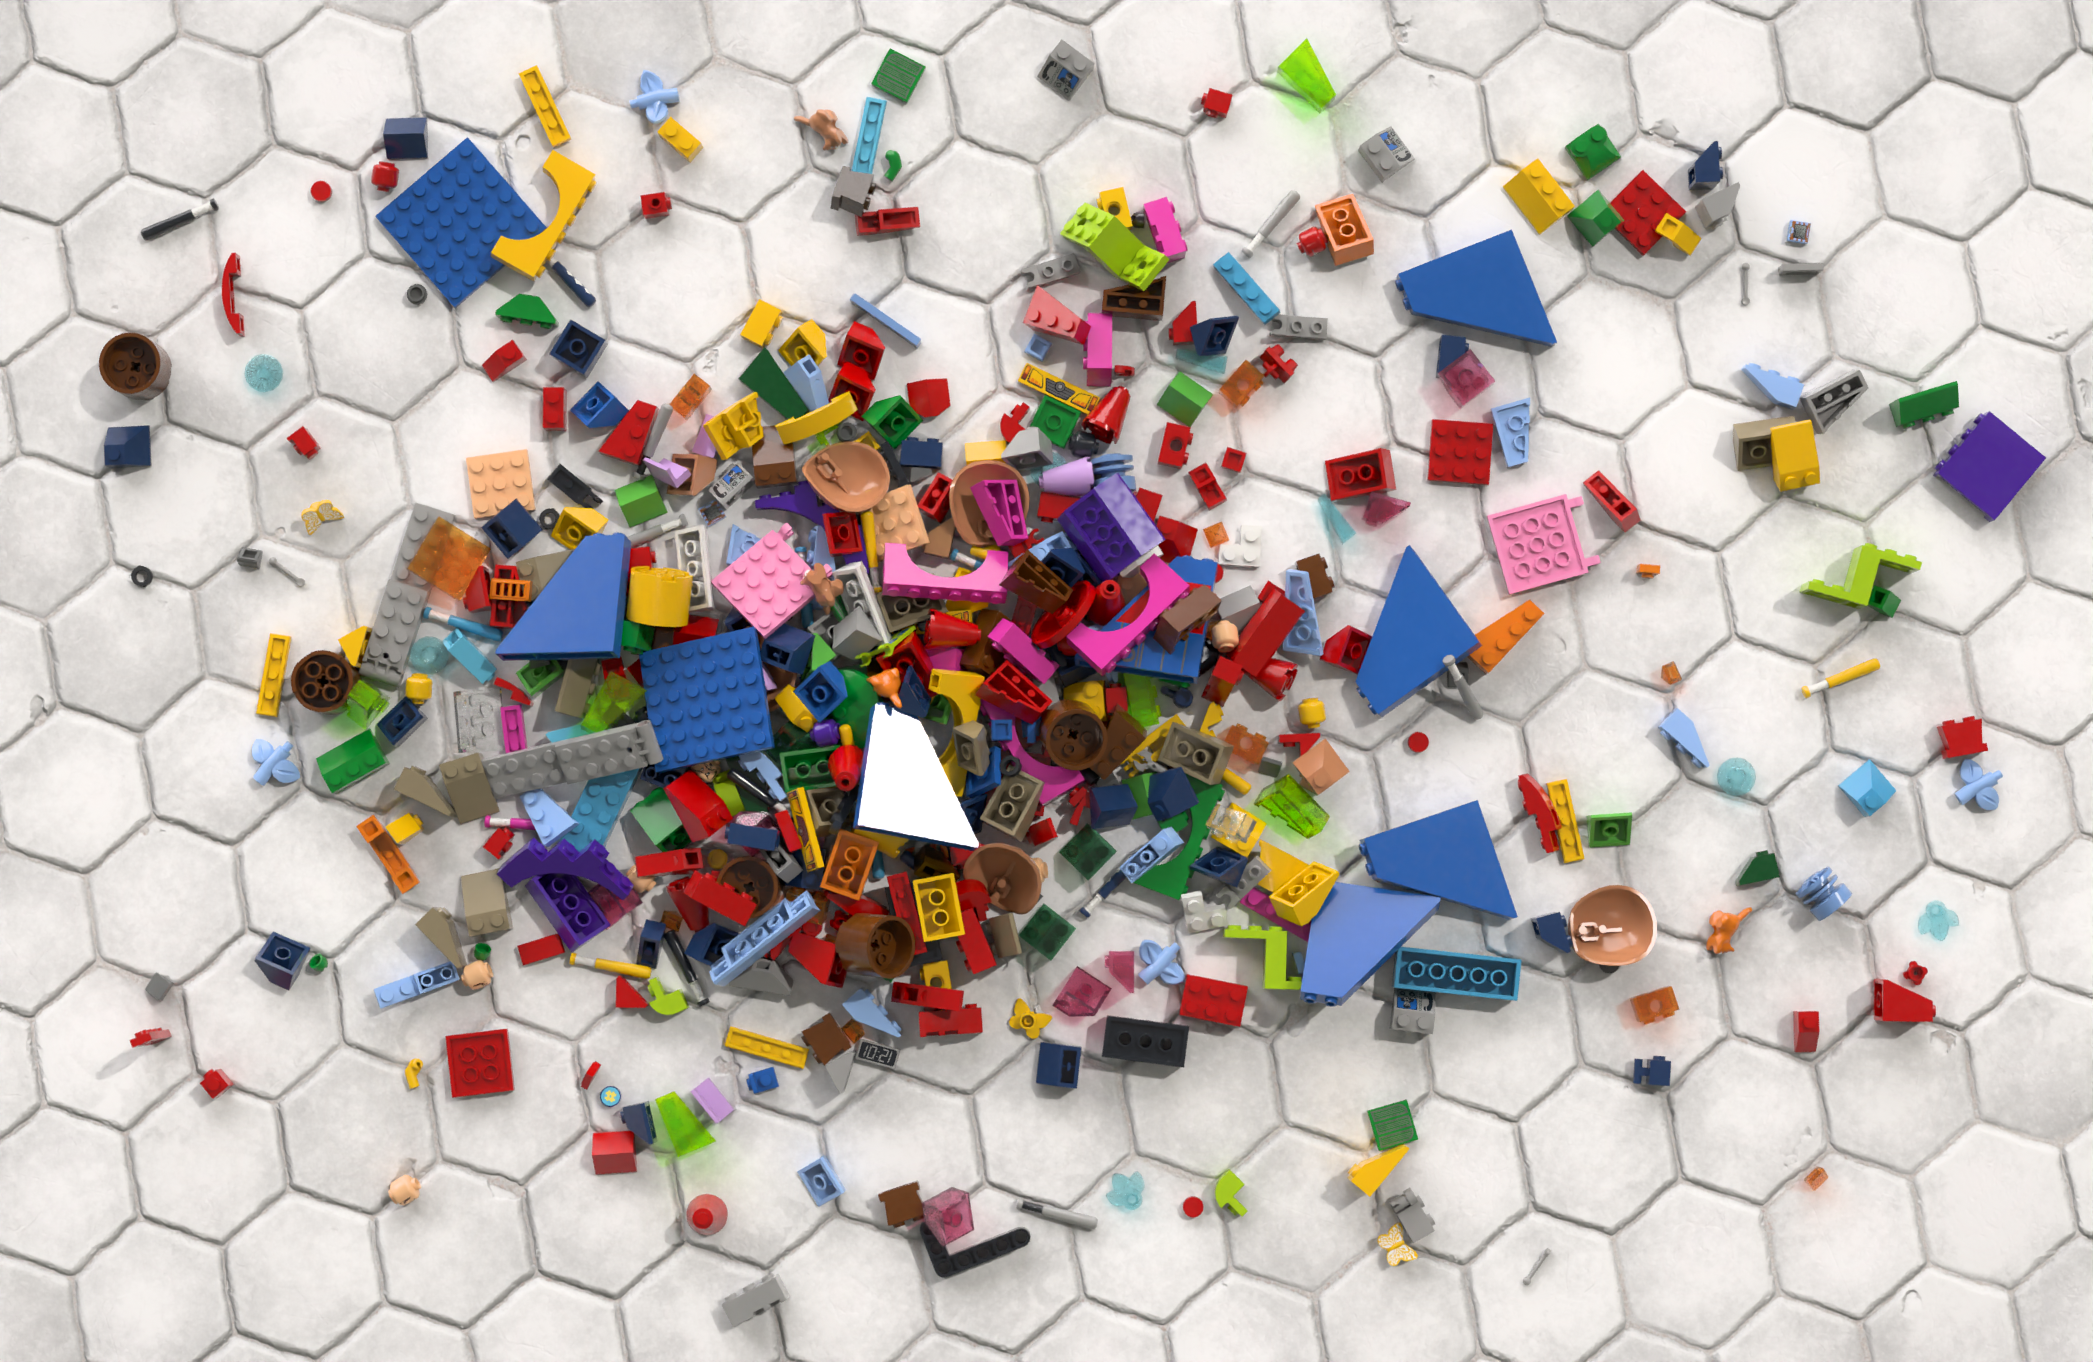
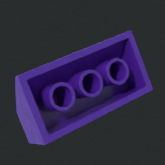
[525,873,611,953]

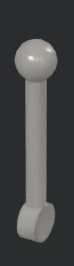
[1741,263,1750,305]
[269,557,305,586]
[1523,1248,1551,1285]

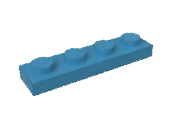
[1213,252,1280,325]

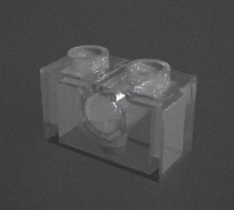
[1205,803,1257,844]

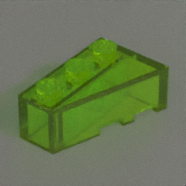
[1277,38,1336,114]
[581,671,647,734]
[1123,673,1162,727]
[347,680,390,730]
[1254,774,1330,839]
[654,1091,716,1157]

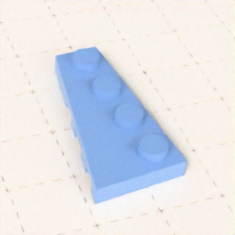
[1283,569,1324,656]

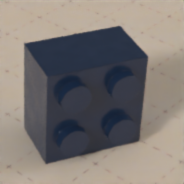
[549,319,608,378]

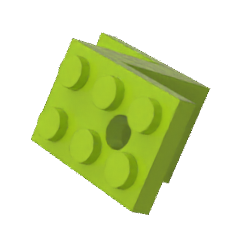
[1060,202,1170,291]
[1800,543,1922,609]
[1223,925,1302,990]

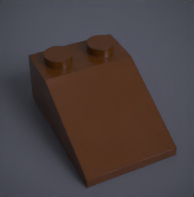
[752,425,798,489]

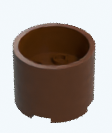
[99,333,172,400]
[291,650,362,715]
[1039,699,1108,770]
[717,856,782,918]
[835,913,915,979]

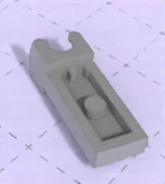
[1021,253,1080,290]
[1270,314,1328,340]
[1217,856,1271,909]

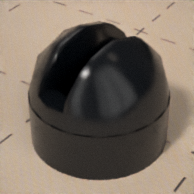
[1131,212,1144,228]

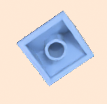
[797,1155,846,1207]

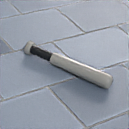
[633,403,673,480]
[1016,1198,1098,1229]

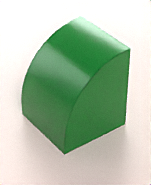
[1868,585,1901,618]

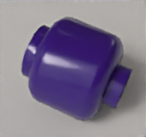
[810,719,841,747]

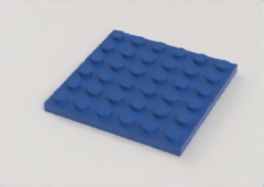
[375,137,547,308]
[639,627,775,773]

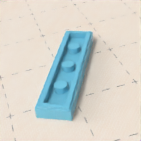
[852,97,887,174]

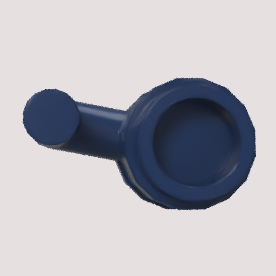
[1160,686,1193,709]

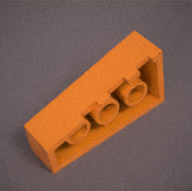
[1467,600,1545,674]

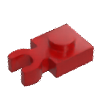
[1008,528,1044,558]

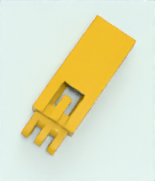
[1120,714,1186,778]

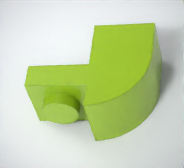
[713,769,746,818]
[647,977,690,1015]
[1214,1169,1248,1217]

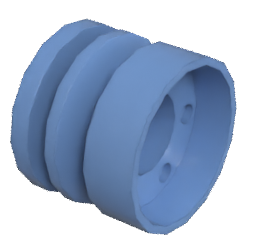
[1090,453,1136,492]
[1796,867,1852,921]

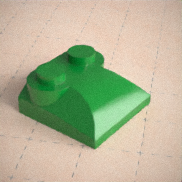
[1565,123,1621,181]

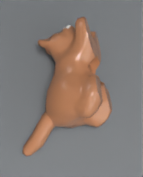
[794,109,848,150]
[800,563,844,615]

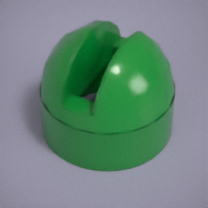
[474,943,491,961]
[309,954,328,972]

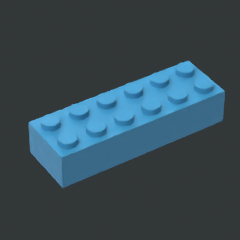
[559,767,643,852]
[1392,947,1522,1001]

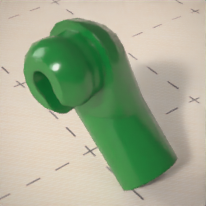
[884,150,902,182]

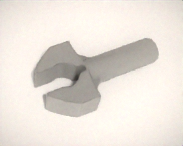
[1133,751,1169,773]

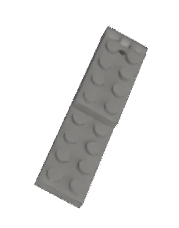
[359,503,456,688]
[481,720,664,799]

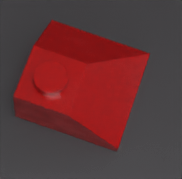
[837,321,885,380]
[828,361,876,421]
[1157,516,1198,563]
[463,565,492,613]
[1319,625,1372,675]

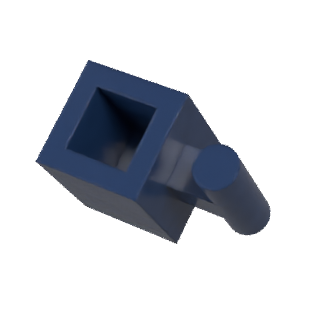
[1633,1056,1671,1086]

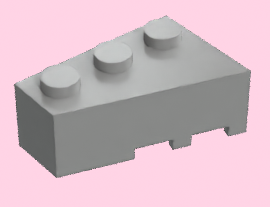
[1799,370,1869,434]
[722,1273,790,1327]

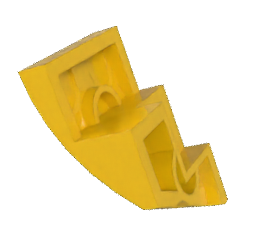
[703,392,764,460]
[1257,839,1309,893]

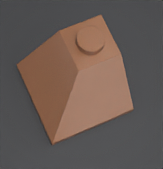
[666,454,717,496]
[1292,738,1350,796]

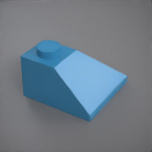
[1838,759,1896,817]

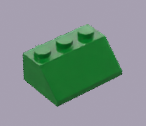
[1889,381,1959,429]
[316,728,390,794]
[779,744,841,793]

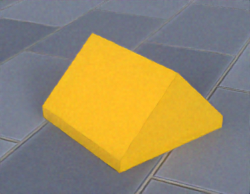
[965,440,1007,465]
[338,626,372,668]

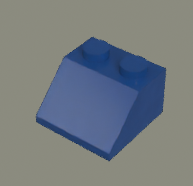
[793,661,848,723]

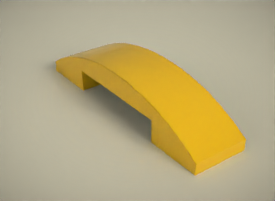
[775,391,858,444]

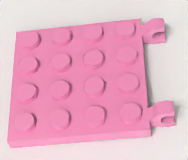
[1487,494,1601,595]
[711,523,833,639]

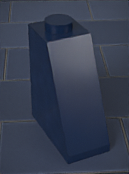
[724,823,781,852]

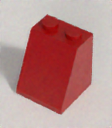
[788,931,847,988]
[1874,979,1936,1022]

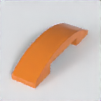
[356,815,420,894]

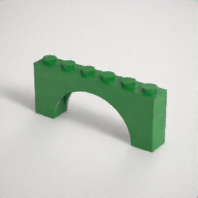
[1134,773,1225,900]

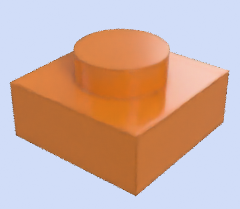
[1636,564,1660,578]

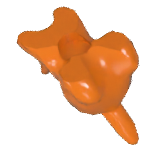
[866,668,902,708]
[1706,907,1752,955]

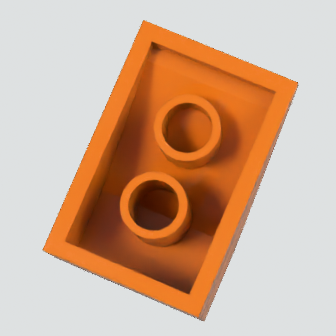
[1315,194,1374,266]
[820,828,879,901]

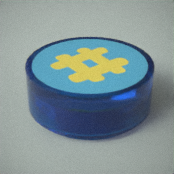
[600,1086,622,1107]

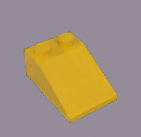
[1770,420,1820,492]
[1269,861,1340,927]
[1348,1144,1409,1197]

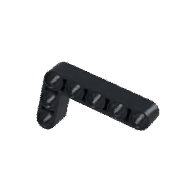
[920,1218,1031,1278]

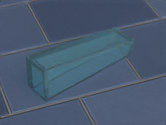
[1176,349,1227,374]
[1318,493,1356,545]

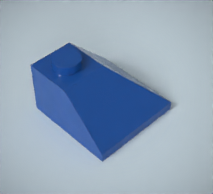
[570,381,629,428]

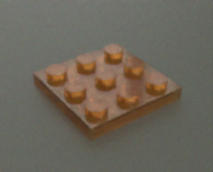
[406,516,491,601]

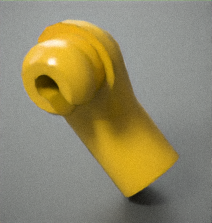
[970,545,1001,560]
[405,1058,423,1089]

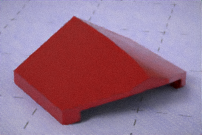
[907,378,951,418]

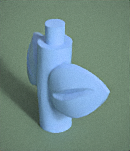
[630,70,680,124]
[252,739,300,786]
[1955,758,2003,810]
[1138,940,1185,985]

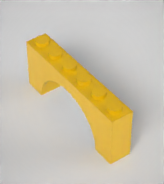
[491,150,597,281]
[929,669,985,797]

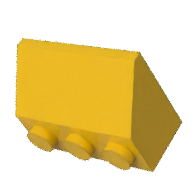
[1503,158,1575,235]
[913,873,965,942]

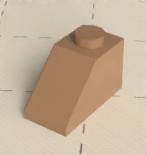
[921,518,956,559]

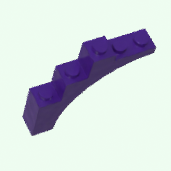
[755,480,870,575]
[497,837,634,900]

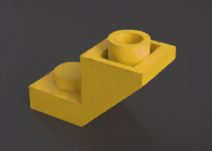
[1655,213,1702,256]
[1199,702,1224,737]

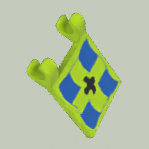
[855,625,916,668]

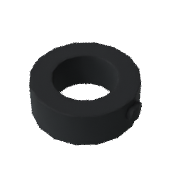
[539,508,560,530]
[131,565,153,587]
[1000,756,1022,777]

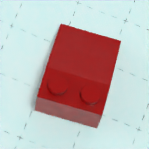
[1325,448,1396,501]
[876,632,938,698]
[663,769,733,842]

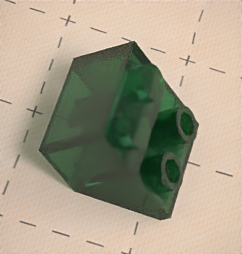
[765,721,819,764]
[1059,823,1117,881]
[1019,903,1076,961]

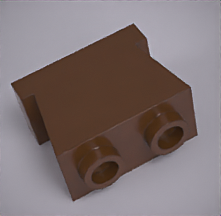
[801,1012,853,1066]
[878,1180,928,1228]

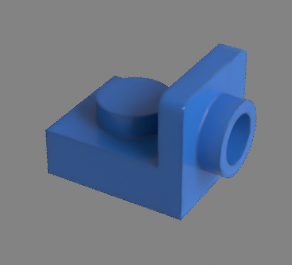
[746,1067,779,1094]

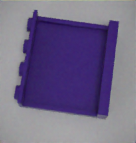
[1933,411,2046,522]

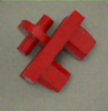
[1259,344,1298,384]

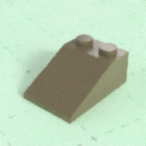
[516,549,575,603]
[1158,722,1234,785]
[439,752,500,824]
[980,765,1045,842]
[394,766,457,817]
[461,868,513,937]
[415,907,467,969]
[986,912,1022,958]

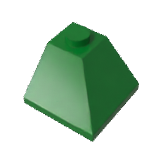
[1567,189,1625,247]
[862,395,923,449]

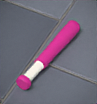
[484,815,536,831]

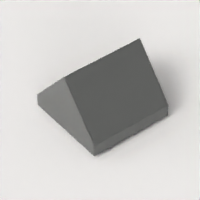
[237,547,263,569]

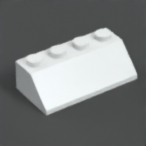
[675,525,715,612]
[832,561,891,646]

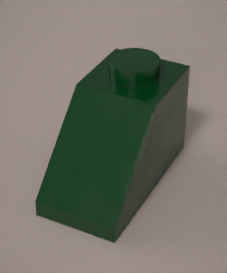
[1735,850,1780,886]

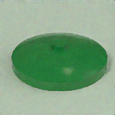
[824,669,883,749]

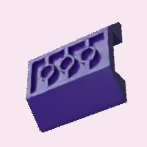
[1057,473,1166,583]

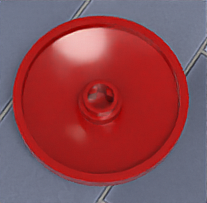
[1031,580,1096,649]

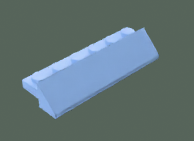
[709,890,821,986]

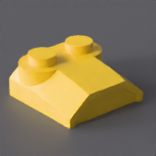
[1063,680,1108,722]

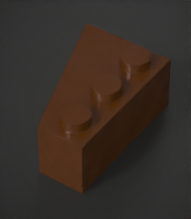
[959,609,1011,682]
[1090,703,1147,780]

